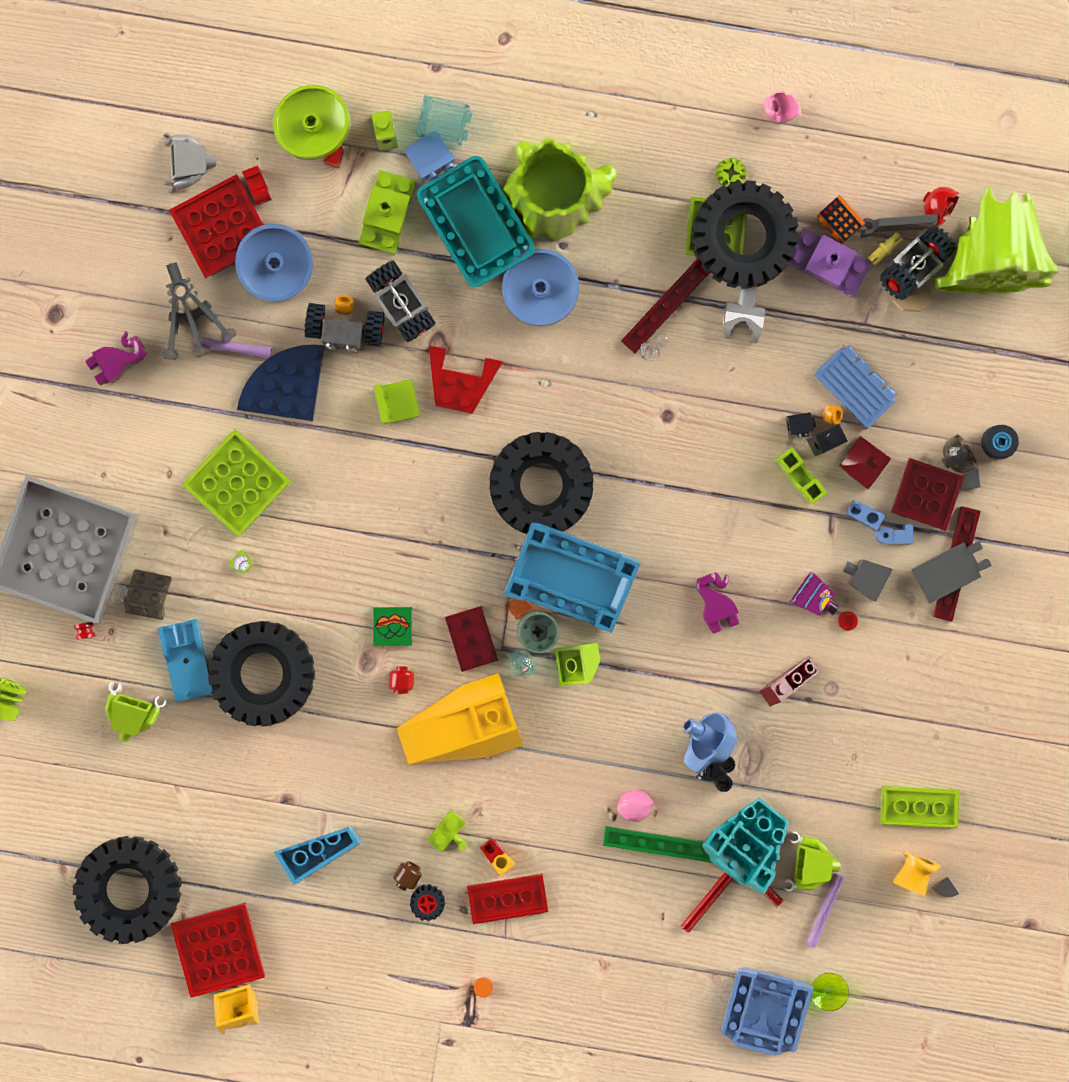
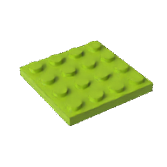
[182,429,292,537]

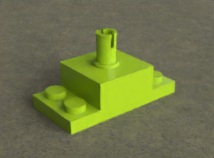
[358,170,417,255]

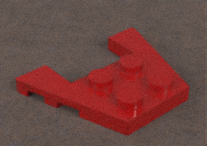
[429,345,502,414]

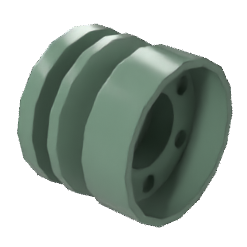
[517,611,559,653]

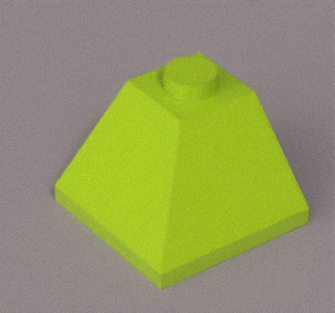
[554,642,600,686]

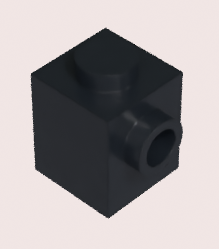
[785,412,816,438]

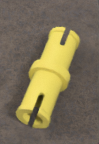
[867,232,903,267]

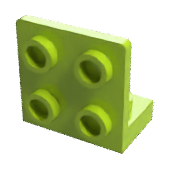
[373,379,420,425]

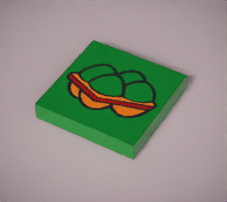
[373,607,412,646]

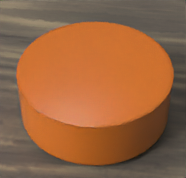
[474,977,493,998]

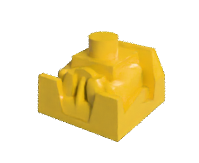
[214,984,259,1035]

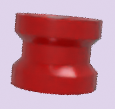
[74,622,96,640]

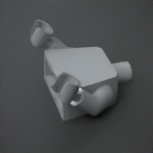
[162,133,216,193]

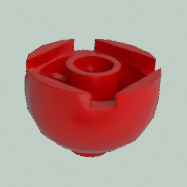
[923,187,959,226]

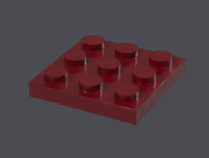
[890,458,964,531]

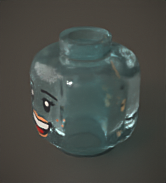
[507,649,536,679]

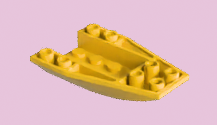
[396,673,524,765]

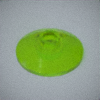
[811,972,849,1011]

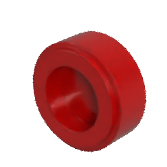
[838,611,858,631]

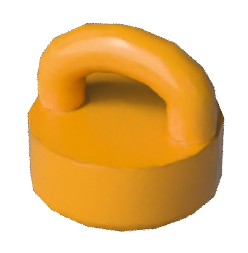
[335,295,354,315]
[823,405,843,425]

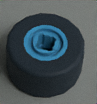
[981,424,1019,459]

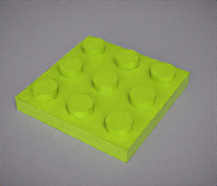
[684,197,747,256]

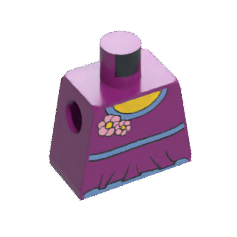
[790,572,839,616]

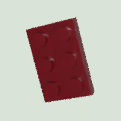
[445,606,498,672]

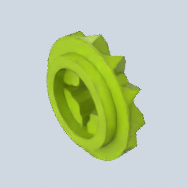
[716,158,746,187]

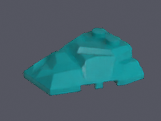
[702,797,789,894]

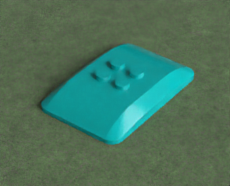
[417,156,535,287]

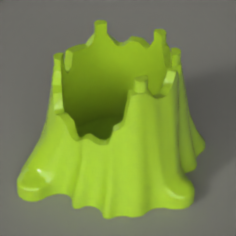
[501,138,617,241]
[933,187,1059,294]

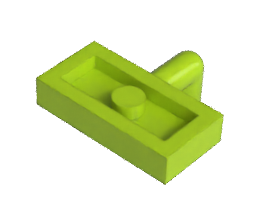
[427,810,467,852]

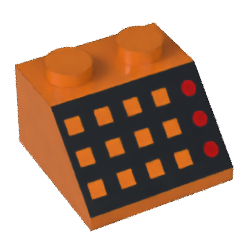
[817,194,865,244]

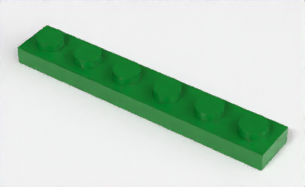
[603,826,713,863]

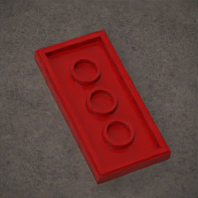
[467,873,549,924]

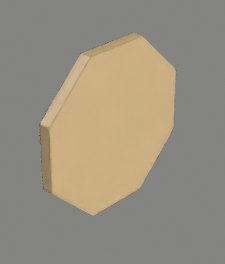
[892,284,931,312]

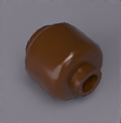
[393,861,422,891]

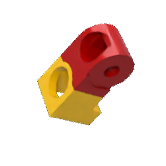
[480,838,515,876]

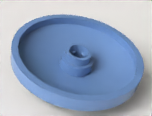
[235,224,313,302]
[502,249,579,327]

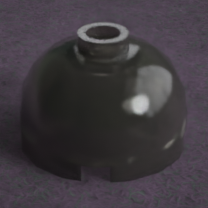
[942,434,978,473]

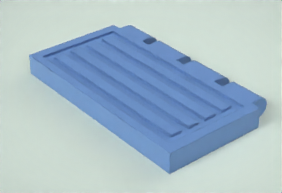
[813,345,897,429]

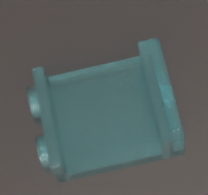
[416,95,473,146]

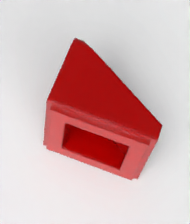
[323,146,344,168]

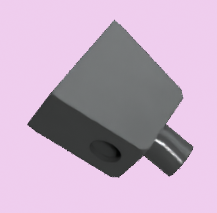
[843,559,893,602]

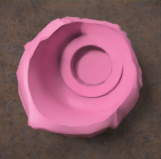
[764,91,801,123]
[617,789,654,822]

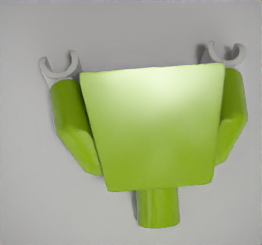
[105,682,167,742]
[784,831,840,891]

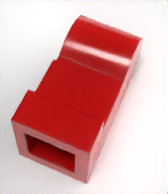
[242,165,272,206]

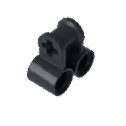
[696,756,735,792]

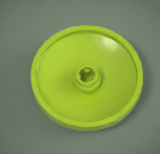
[273,85,350,160]

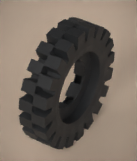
[691,180,799,289]
[489,432,594,534]
[208,621,315,727]
[73,836,182,944]

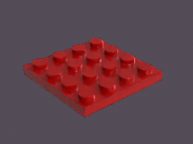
[169,174,264,278]
[170,902,266,998]

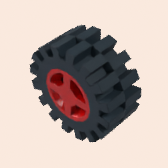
[410,884,445,921]

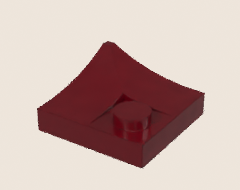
[839,436,891,490]

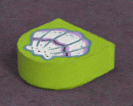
[228,550,252,573]

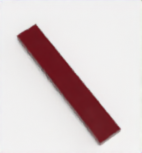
[621,259,711,354]
[933,506,981,622]

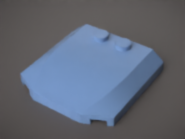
[721,967,813,1056]

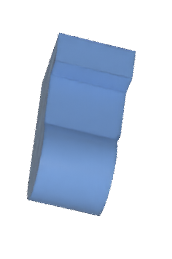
[846,500,885,532]
[875,525,913,544]

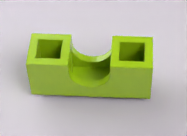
[775,447,827,505]

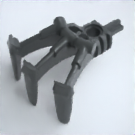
[161,262,236,360]

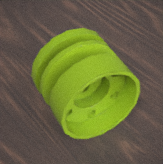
[0,677,28,721]

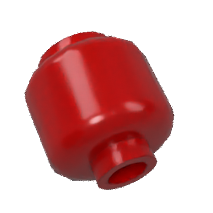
[389,666,414,694]

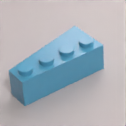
[274,826,363,885]

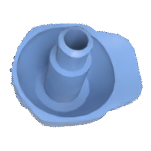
[683,713,737,774]

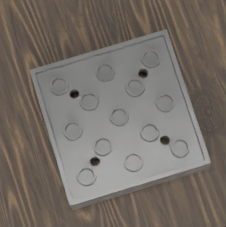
[0,476,139,624]

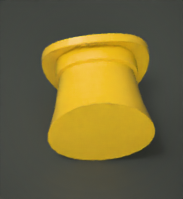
[892,851,940,896]

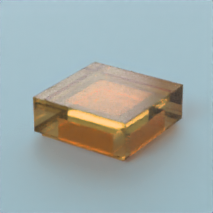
[505,598,532,620]

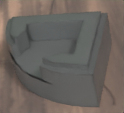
[960,468,980,489]
[932,877,959,897]

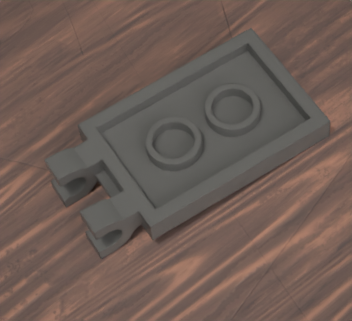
[860,215,938,238]
[911,542,992,603]

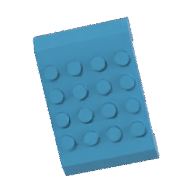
[504,523,641,633]

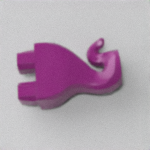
[85,331,147,386]
[696,572,739,634]

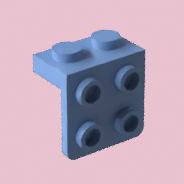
[405,131,456,182]

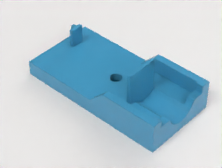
[158,619,213,702]

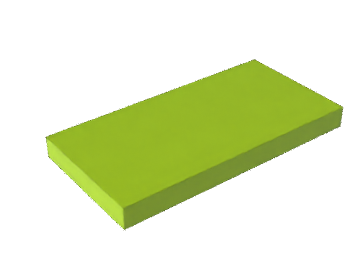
[880,786,960,829]

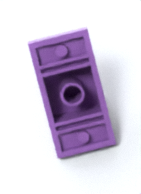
[789,228,872,298]

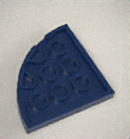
[237,344,324,421]

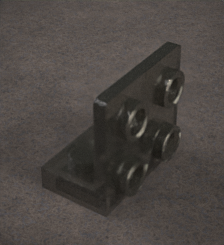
[124,569,172,620]

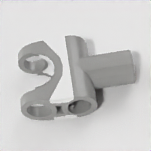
[723,286,765,343]

